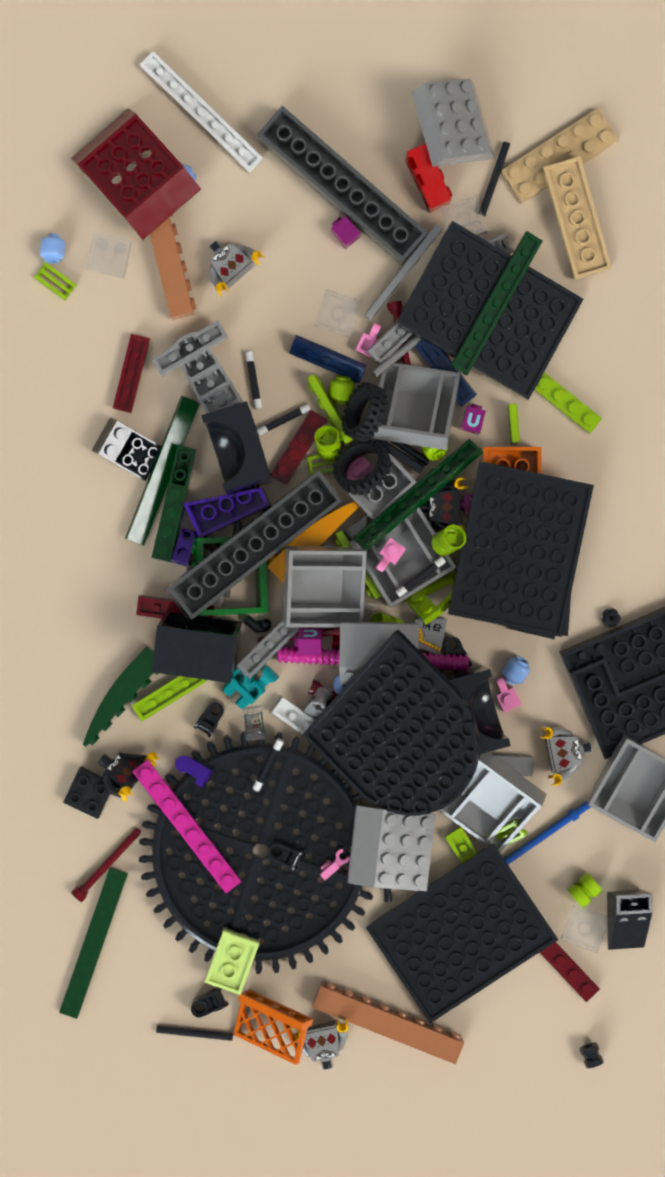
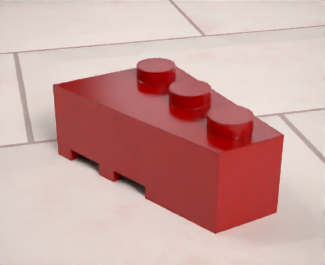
[405,143,453,213]

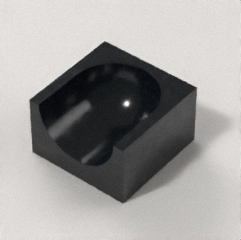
[201,401,273,494]
[152,611,242,683]
[445,666,511,755]

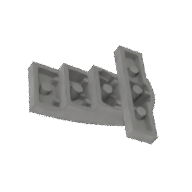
[152,320,243,414]

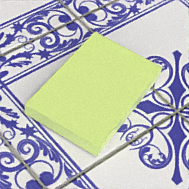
[204,928,260,995]

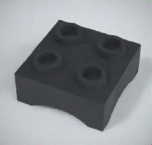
[63,766,110,819]

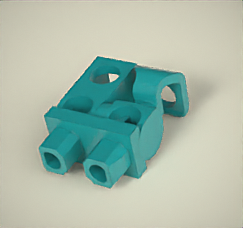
[222,663,279,709]

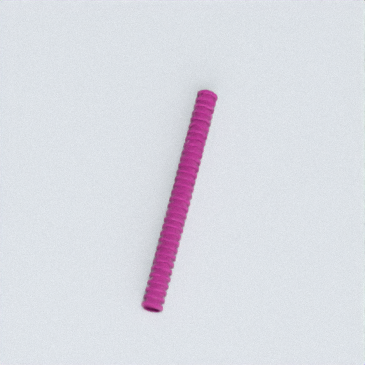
[277,646,469,672]

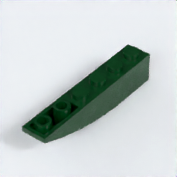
[152,445,196,563]
[83,646,159,747]

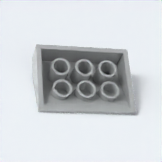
[339,622,419,685]

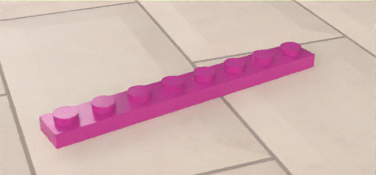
[132,759,241,893]

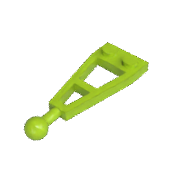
[405,571,456,625]

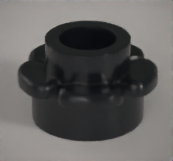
[602,608,621,627]

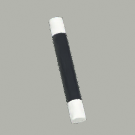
[245,351,262,409]
[257,403,311,436]
[395,556,446,597]
[252,738,284,791]

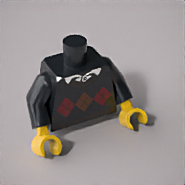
[419,478,468,531]
[98,752,159,802]

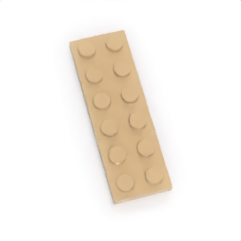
[501,108,618,204]
[542,156,612,280]

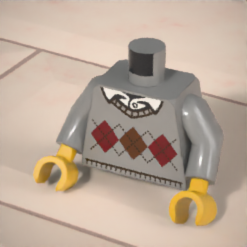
[209,241,265,297]
[540,726,592,786]
[293,1019,348,1070]

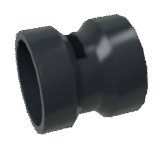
[579,1042,604,1068]

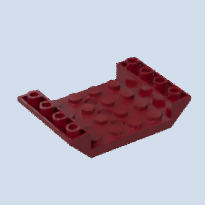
[71,109,201,240]

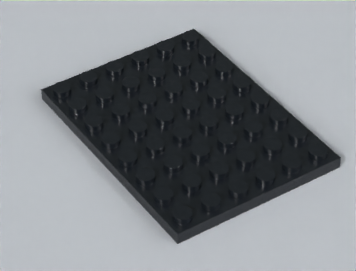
[396,221,584,400]
[447,461,594,637]
[366,843,558,1023]

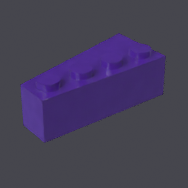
[183,488,271,538]

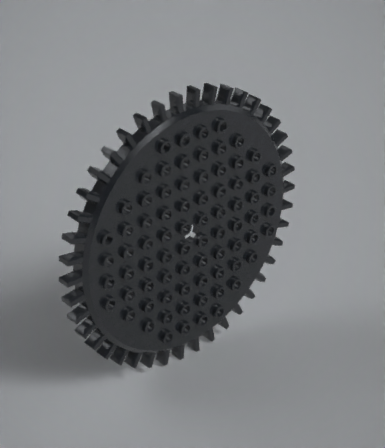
[139,730,373,974]

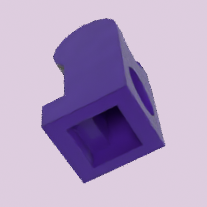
[172,528,197,567]
[175,756,213,788]

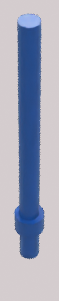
[504,801,591,865]

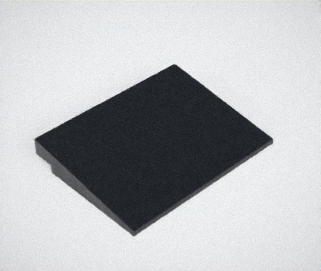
[559,607,665,759]

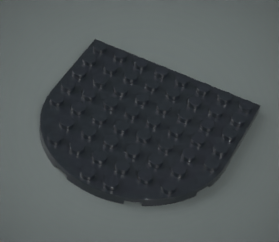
[302,629,480,816]

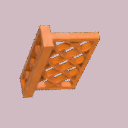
[233,990,313,1065]

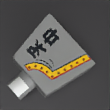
[414,618,447,655]

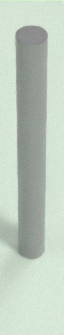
[371,335,423,378]

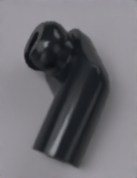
[243,615,272,633]

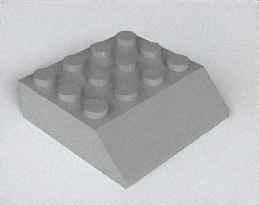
[411,78,495,167]
[372,363,460,450]
[350,508,456,608]
[283,546,367,627]
[588,735,665,842]
[439,752,547,852]
[347,805,436,891]

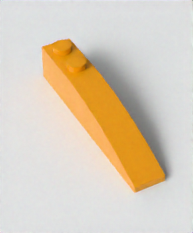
[267,501,360,583]

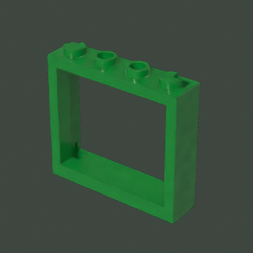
[191,537,269,616]

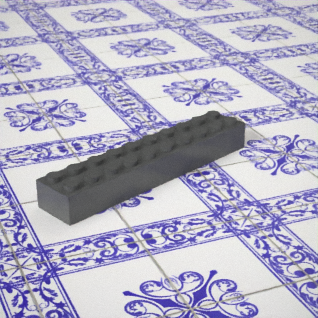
[257,105,428,266]
[164,470,342,620]

